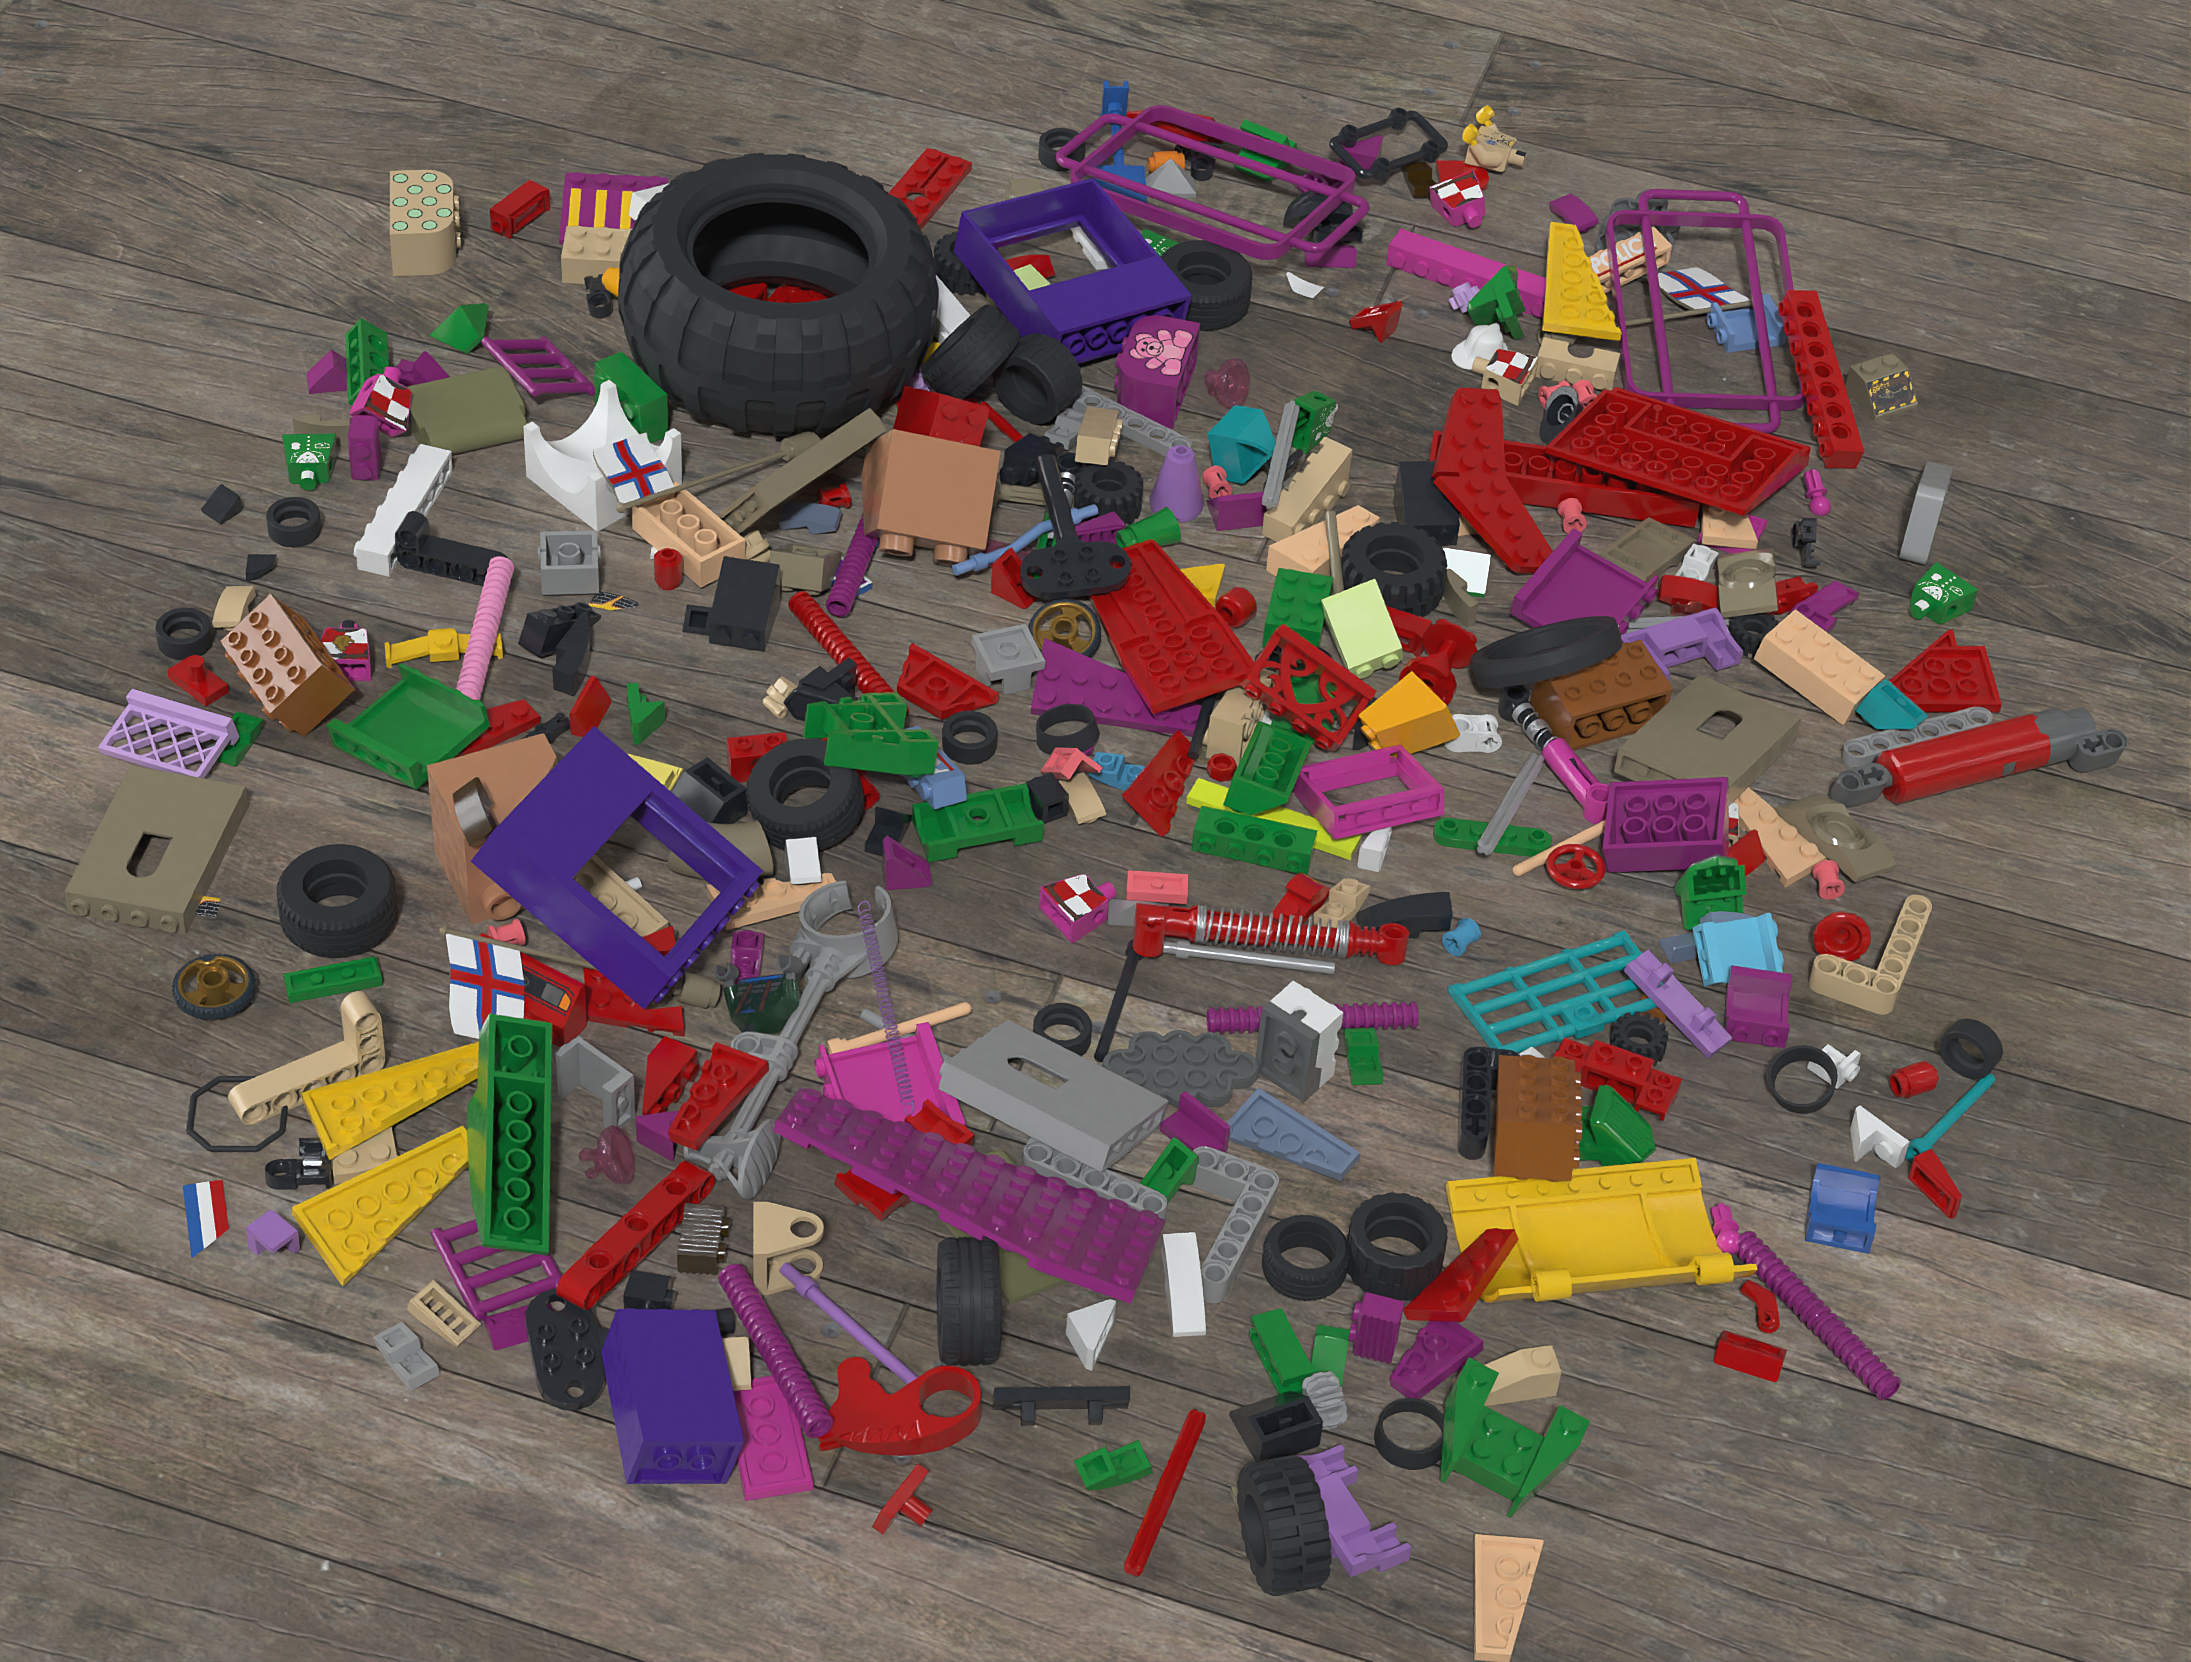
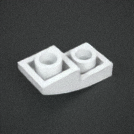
[1675,544,1719,582]

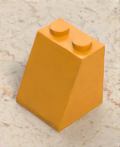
[1358,671,1461,758]

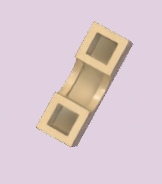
[1535,337,1621,391]

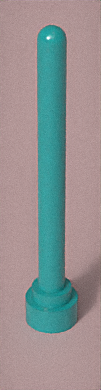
[1905,1073,1995,1164]

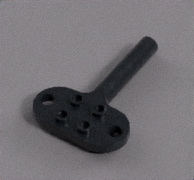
[1020,454,1131,600]
[525,1289,734,1410]

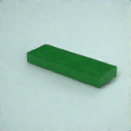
[283,956,383,1003]

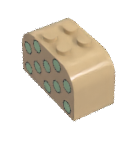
[390,170,461,276]

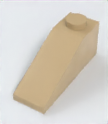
[1451,1345,1562,1406]

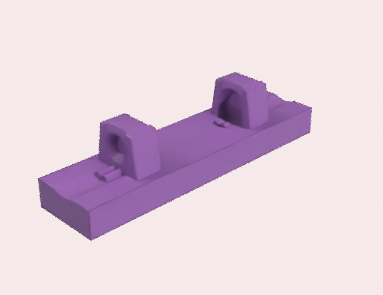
[1624,950,1733,1059]

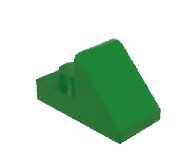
[626,683,665,745]
[1140,1137,1199,1204]
[1311,1324,1350,1387]

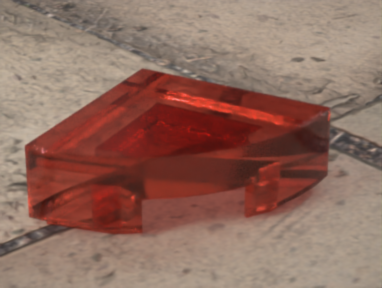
[1670,601,1702,616]

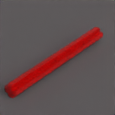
[1124,1409,1206,1577]

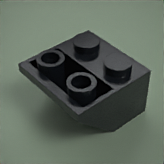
[672,757,747,824]
[1229,1391,1323,1462]

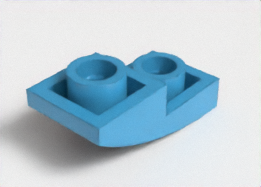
[1089,752,1145,791]

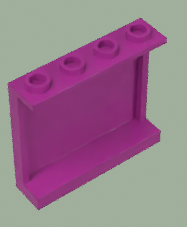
[1510,528,1658,635]

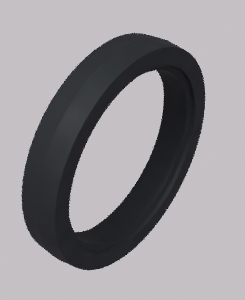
[1471,616,1622,688]

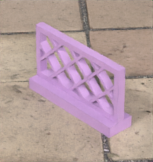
[98,689,239,778]

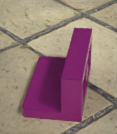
[1160,1091,1230,1152]

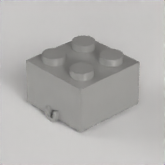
[537,530,601,595]

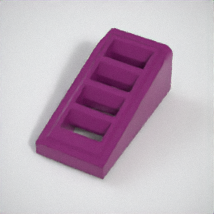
[1075,511,1125,545]

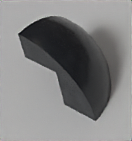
[1283,187,1353,228]

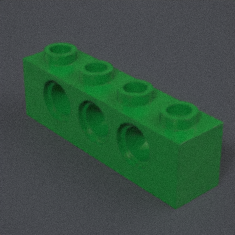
[345,318,390,406]
[1191,806,1318,875]

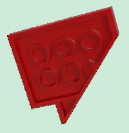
[1889,630,2002,713]

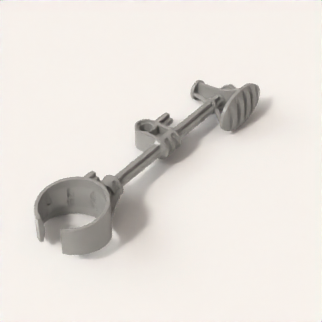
[683,880,898,1200]

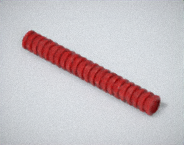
[788,591,909,718]

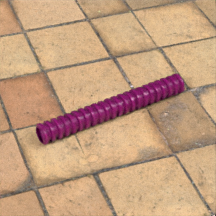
[826,513,879,617]
[1206,1001,1419,1035]
[1735,1231,1901,1401]
[718,1264,833,1438]

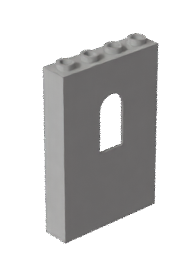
[938,1020,1169,1173]

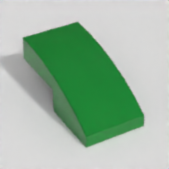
[213,711,264,767]
[1344,1028,1384,1085]
[1074,1440,1153,1491]

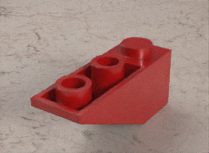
[642,1036,699,1115]

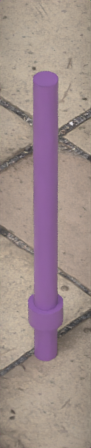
[779,1262,918,1384]

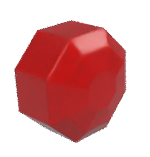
[1207,753,1237,782]

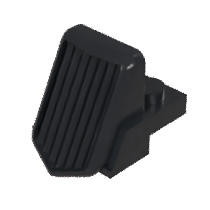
[783,657,857,721]

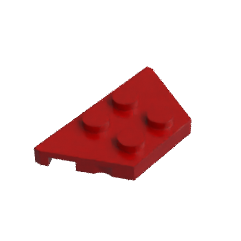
[897,643,999,719]

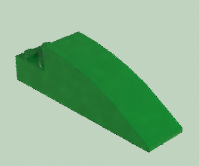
[467,1013,552,1255]

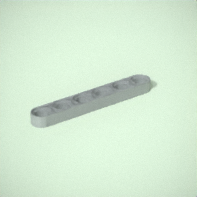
[1067,385,1192,457]
[1841,707,1993,767]

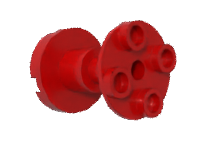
[1399,619,1477,705]

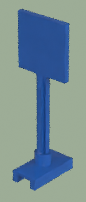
[1095,81,1147,203]

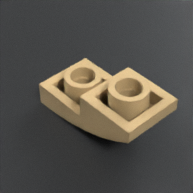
[212,586,256,631]
[1059,772,1106,824]
[1314,878,1370,928]

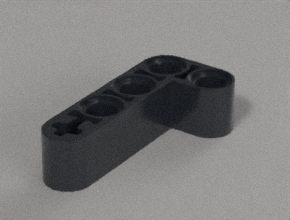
[395,511,508,586]
[1457,1047,1520,1160]

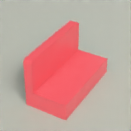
[1040,748,1103,779]
[1126,870,1188,904]

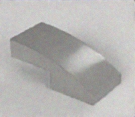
[1044,407,1085,450]
[373,1322,440,1391]

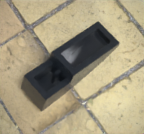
[552,612,590,696]
[1356,892,1453,939]

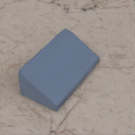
[1658,932,1698,964]

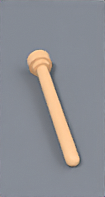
[1513,820,1606,876]
[826,1002,971,1054]

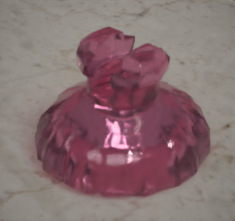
[1204,358,1251,408]
[579,1125,635,1184]

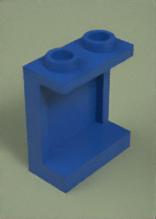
[1805,1163,1880,1254]

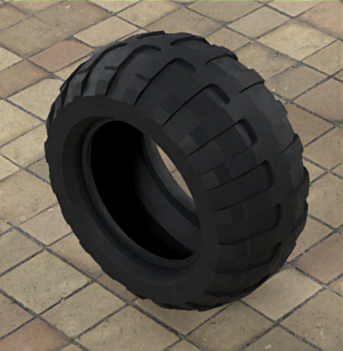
[618,153,939,436]

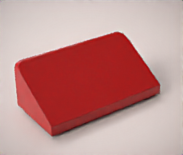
[569,675,611,737]
[1728,829,1765,877]
[1714,1330,1787,1382]

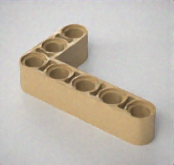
[1808,895,1932,1015]
[228,991,385,1125]

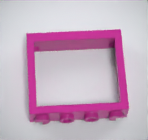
[1294,745,1444,839]

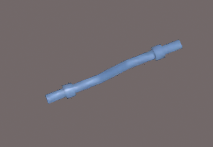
[952,504,1098,576]

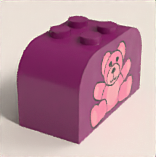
[1114,315,1200,429]

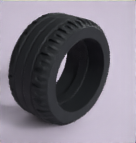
[1262,1215,1350,1301]

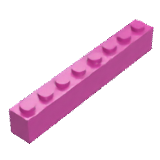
[1386,229,1546,319]

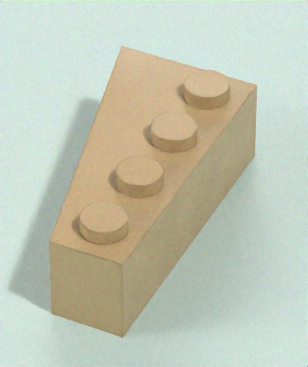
[1262,437,1353,542]
[1203,669,1278,767]

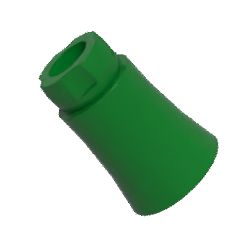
[1115,507,1181,548]

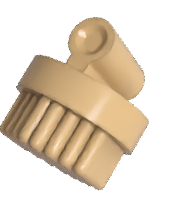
[743,530,770,563]
[762,676,797,719]

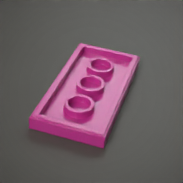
[733,1376,813,1501]

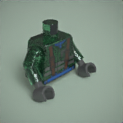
[714,955,802,1034]

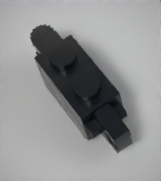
[999,433,1064,487]

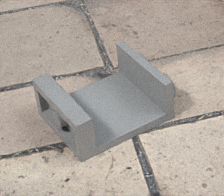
[555,1036,635,1135]

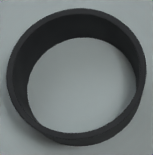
[1036,704,1100,755]
[1768,1045,1838,1114]
[1374,1398,1444,1470]

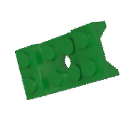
[912,783,1044,863]

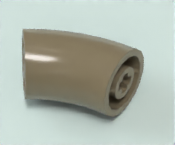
[668,820,774,879]

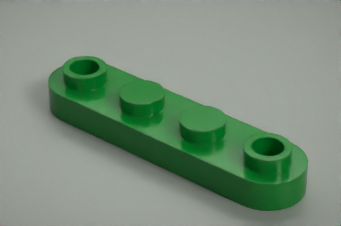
[1433,818,1552,857]

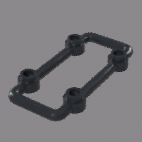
[1329,107,1448,181]

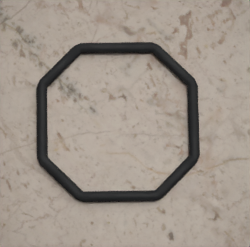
[186,1076,288,1152]

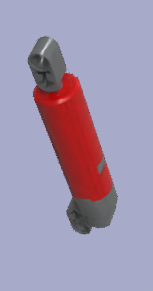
[1830,707,2128,807]

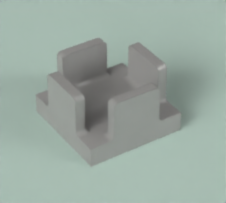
[971,623,1045,694]

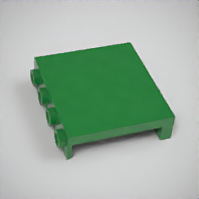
[327,663,490,789]

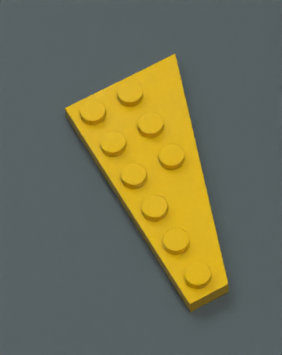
[1542,222,1622,341]
[301,1042,479,1160]
[292,1125,468,1287]

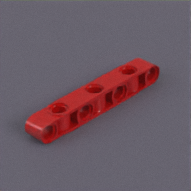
[556,1160,715,1310]

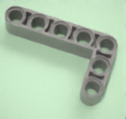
[1899,461,1953,565]
[1023,1137,1167,1228]
[1193,1146,1279,1303]

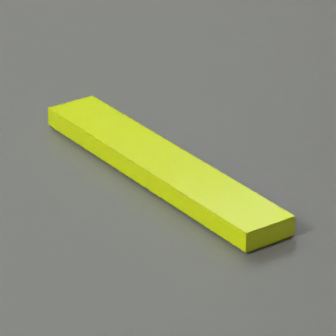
[1186,778,1362,861]

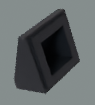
[201,484,242,524]
[682,604,712,636]

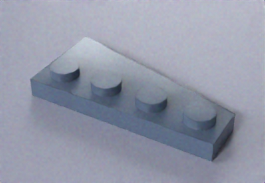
[1227,1088,1360,1181]

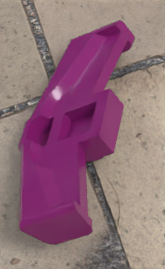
[1789,580,1859,634]

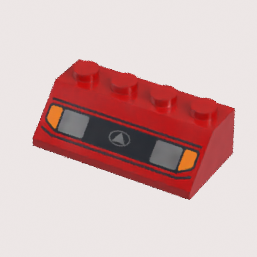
[479,933,587,1047]

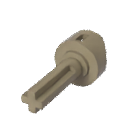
[992,472,1046,509]

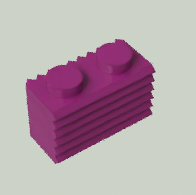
[347,416,382,481]
[1348,1292,1405,1365]

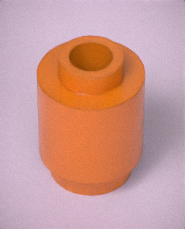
[1147,151,1185,172]

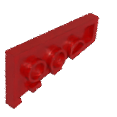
[454,699,541,758]
[1121,730,1195,837]
[668,1042,769,1150]
[1403,1228,1519,1322]

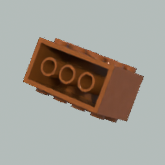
[220,593,355,737]
[1531,640,1673,751]
[1494,1055,1582,1182]

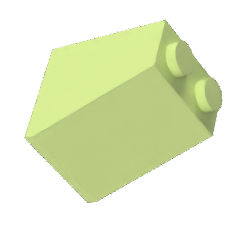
[1322,579,1404,679]

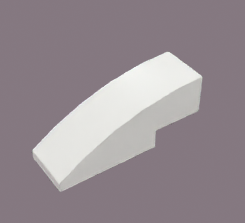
[1161,1232,1206,1337]

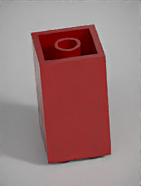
[893,386,990,447]

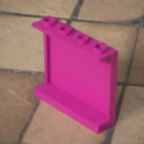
[814,1022,966,1126]

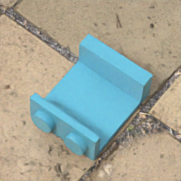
[1692,913,1784,987]

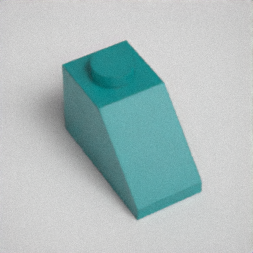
[1855,679,1929,729]

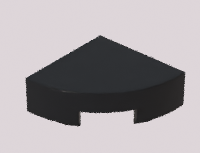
[246,554,277,581]

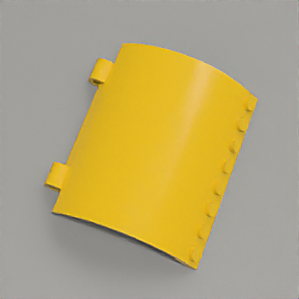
[1446,1158,1758,1303]

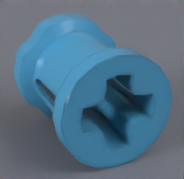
[1442,918,1482,956]

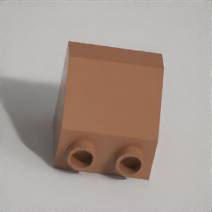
[861,429,1001,566]
[427,733,557,924]

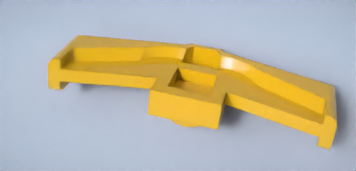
[384,628,503,668]

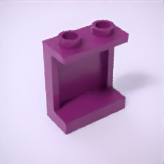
[1724,965,1792,1049]

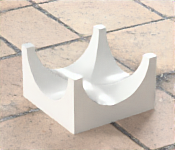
[523,380,682,532]

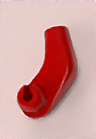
[1740,1280,1780,1334]

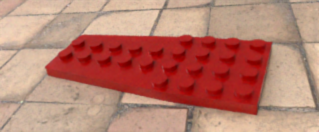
[1088,539,1260,714]

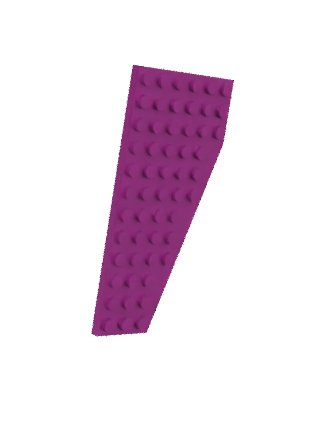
[773,1088,1166,1304]

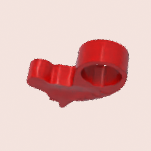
[818,1357,982,1456]

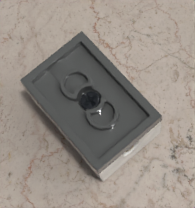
[1256,981,1343,1103]

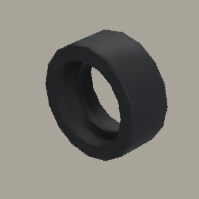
[1038,128,1086,171]
[266,497,322,547]
[155,607,213,660]
[942,711,998,765]
[1033,1003,1092,1056]
[1939,1018,2003,1079]

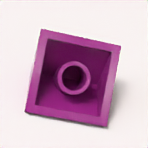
[1207,492,1267,531]

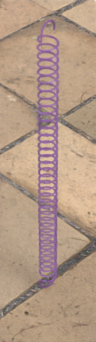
[858,901,915,1115]

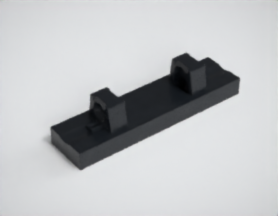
[993,1386,1130,1426]

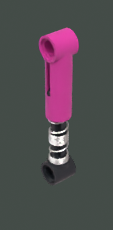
[1498,684,1609,824]

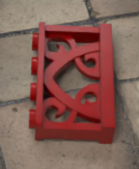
[1239,624,1377,752]

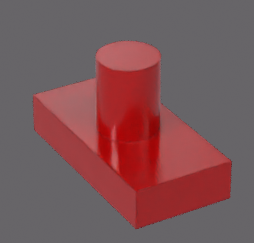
[167,655,229,707]
[872,1464,933,1535]

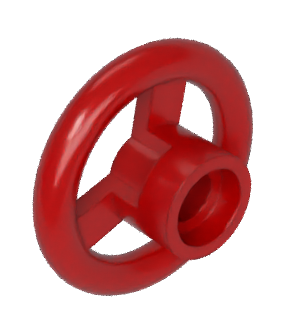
[1546,844,1606,889]

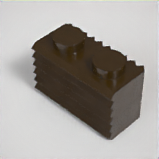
[677,1203,730,1275]

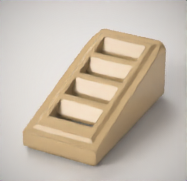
[407,1280,481,1348]

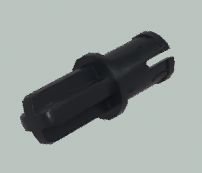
[520,712,570,744]

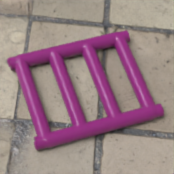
[482,336,595,397]
[430,1219,562,1321]

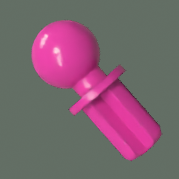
[1804,469,1831,516]
[1711,1203,1741,1255]

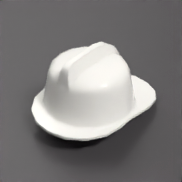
[1451,323,1508,370]

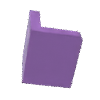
[246,1209,300,1256]

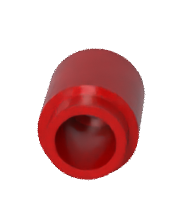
[654,548,683,591]
[1889,1060,1939,1099]

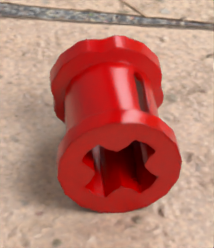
[817,483,851,508]

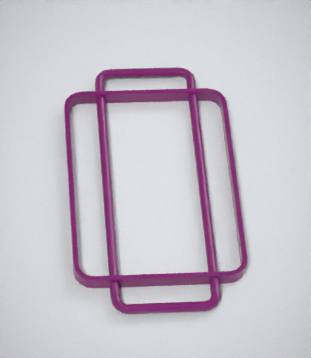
[1056,105,1370,260]
[1605,189,1806,433]

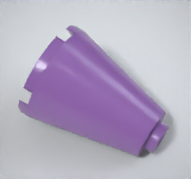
[1149,445,1204,522]

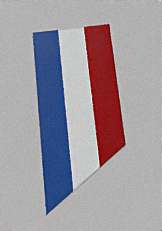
[183,1180,229,1259]

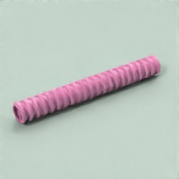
[456,556,514,700]

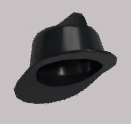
[1539,386,1584,444]

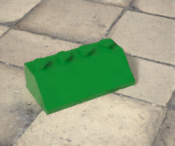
[1223,721,1313,816]

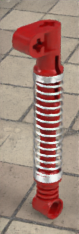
[1133,903,1410,965]

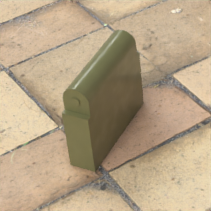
[407,366,527,455]

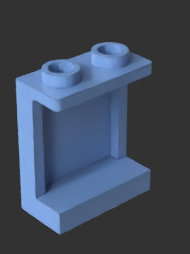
[1706,294,1786,353]

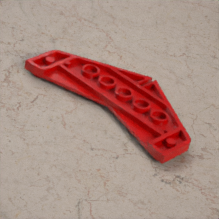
[1432,387,1553,574]

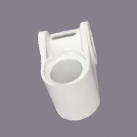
[1444,714,1502,753]

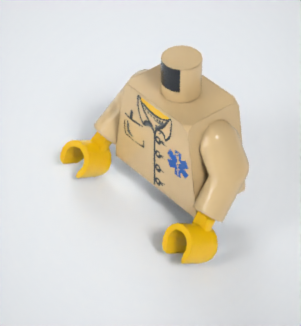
[1462,105,1527,172]

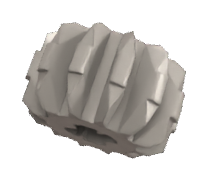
[1302,1371,1348,1430]

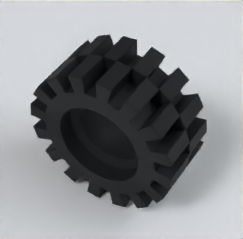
[1728,612,1779,658]
[1610,1011,1669,1067]

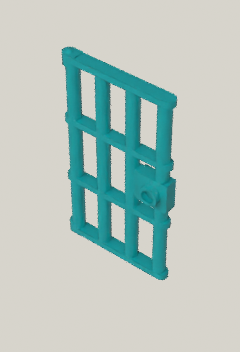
[1448,930,1664,1053]

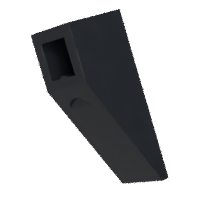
[518,602,601,657]

